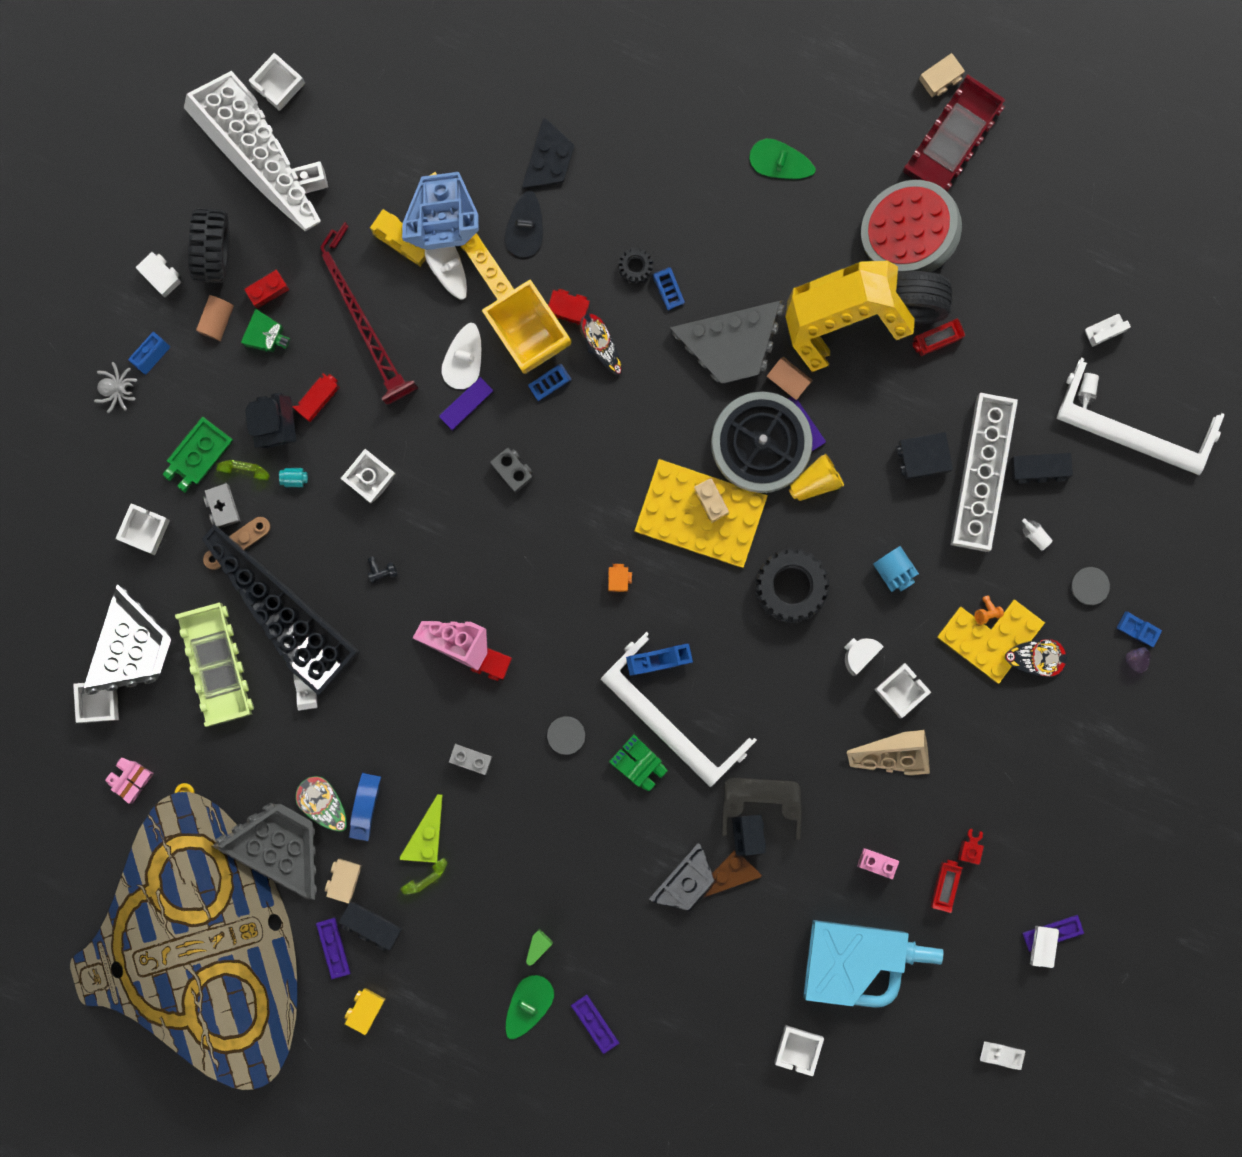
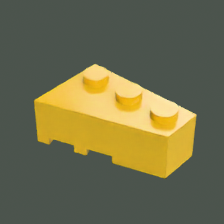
[370,209,426,267]

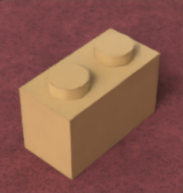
[919,53,965,97]
[694,478,729,523]
[325,859,362,903]

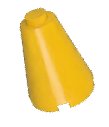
[789,454,844,501]

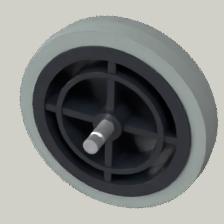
[711,392,812,493]

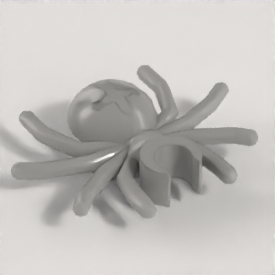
[94,362,137,413]

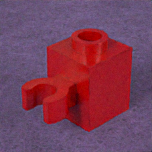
[958,829,984,865]

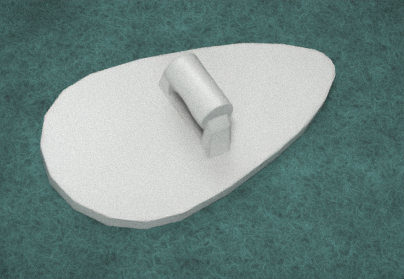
[425,246,467,300]
[442,323,481,389]

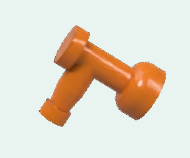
[974,595,1004,625]

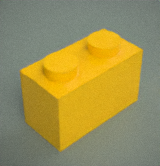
[344,988,385,1035]

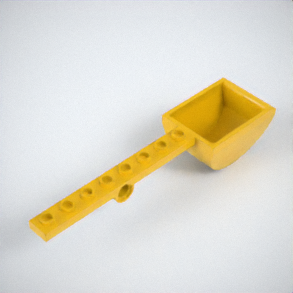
[429,172,572,374]

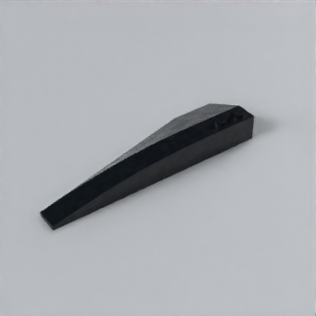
[202,524,360,695]

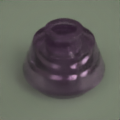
[1126,647,1150,673]

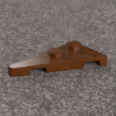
[704,850,762,897]

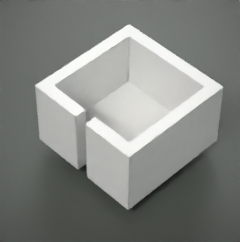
[249,53,305,111]
[116,504,170,555]
[874,663,931,718]
[74,683,119,723]
[774,1025,824,1076]

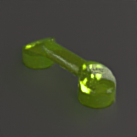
[216,460,270,481]
[400,858,447,894]

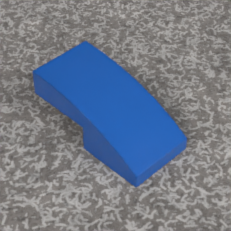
[1117,612,1162,647]

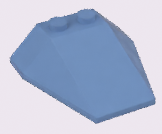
[402,172,479,250]

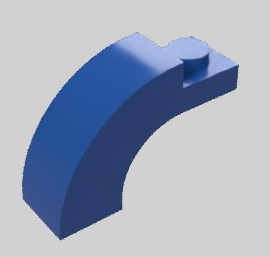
[626,644,693,676]
[349,773,381,841]

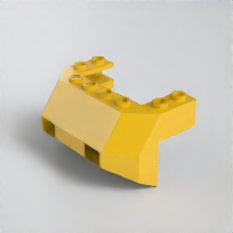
[786,261,915,372]

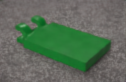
[162,417,233,493]

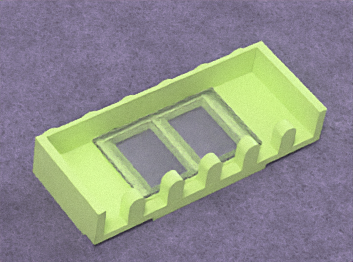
[175,603,254,727]

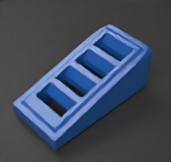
[652,267,685,310]
[528,364,572,401]

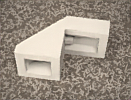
[294,674,317,710]
[980,1041,1025,1070]

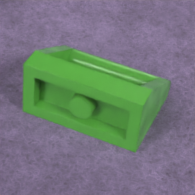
[526,929,553,965]

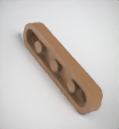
[203,517,271,570]

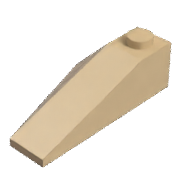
[847,730,930,775]

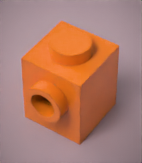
[609,564,632,592]

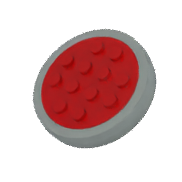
[861,180,962,272]

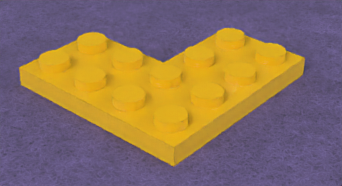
[937,599,1045,684]

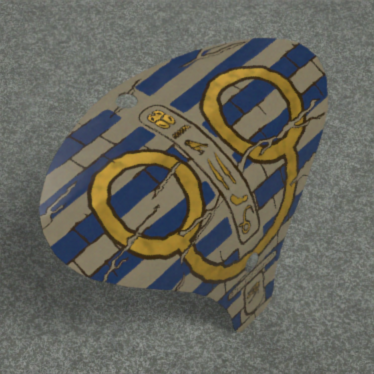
[70,792,297,1090]

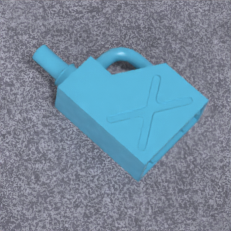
[803,920,943,1008]

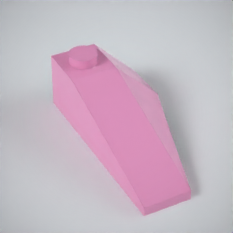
[413,621,487,670]

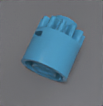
[873,546,919,592]

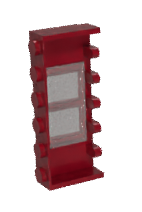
[903,74,1005,192]

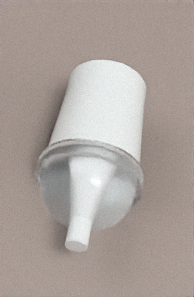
[1077,373,1099,409]
[1022,518,1053,551]

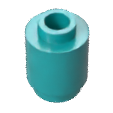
[279,468,308,487]

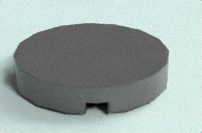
[1071,567,1110,605]
[547,716,585,755]

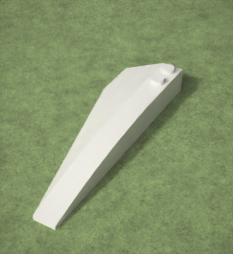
[184,71,320,231]

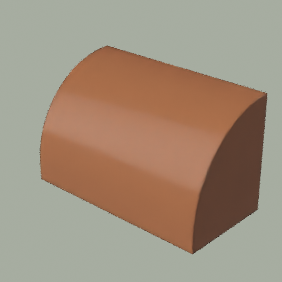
[196,295,234,341]
[767,357,813,400]

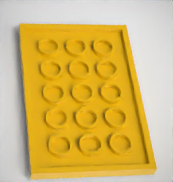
[634,459,768,568]

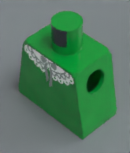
[241,309,290,353]

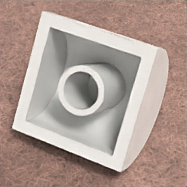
[341,449,395,503]
[844,638,883,676]

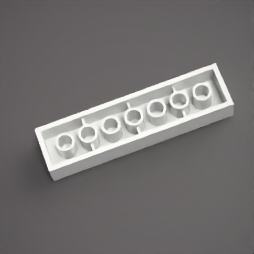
[950,393,1018,552]

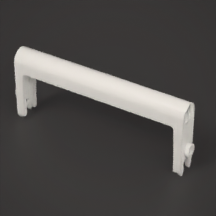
[1056,358,1224,475]
[601,632,756,787]

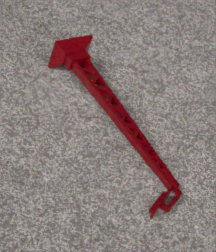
[320,222,418,405]

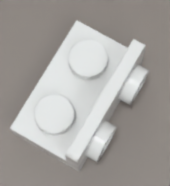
[1085,314,1131,347]

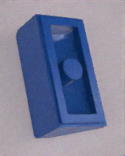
[128,332,170,375]

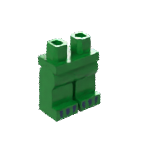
[609,735,667,792]

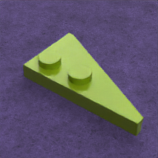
[400,795,443,863]

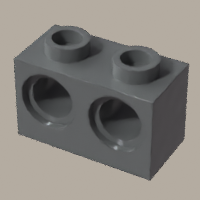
[490,448,533,493]

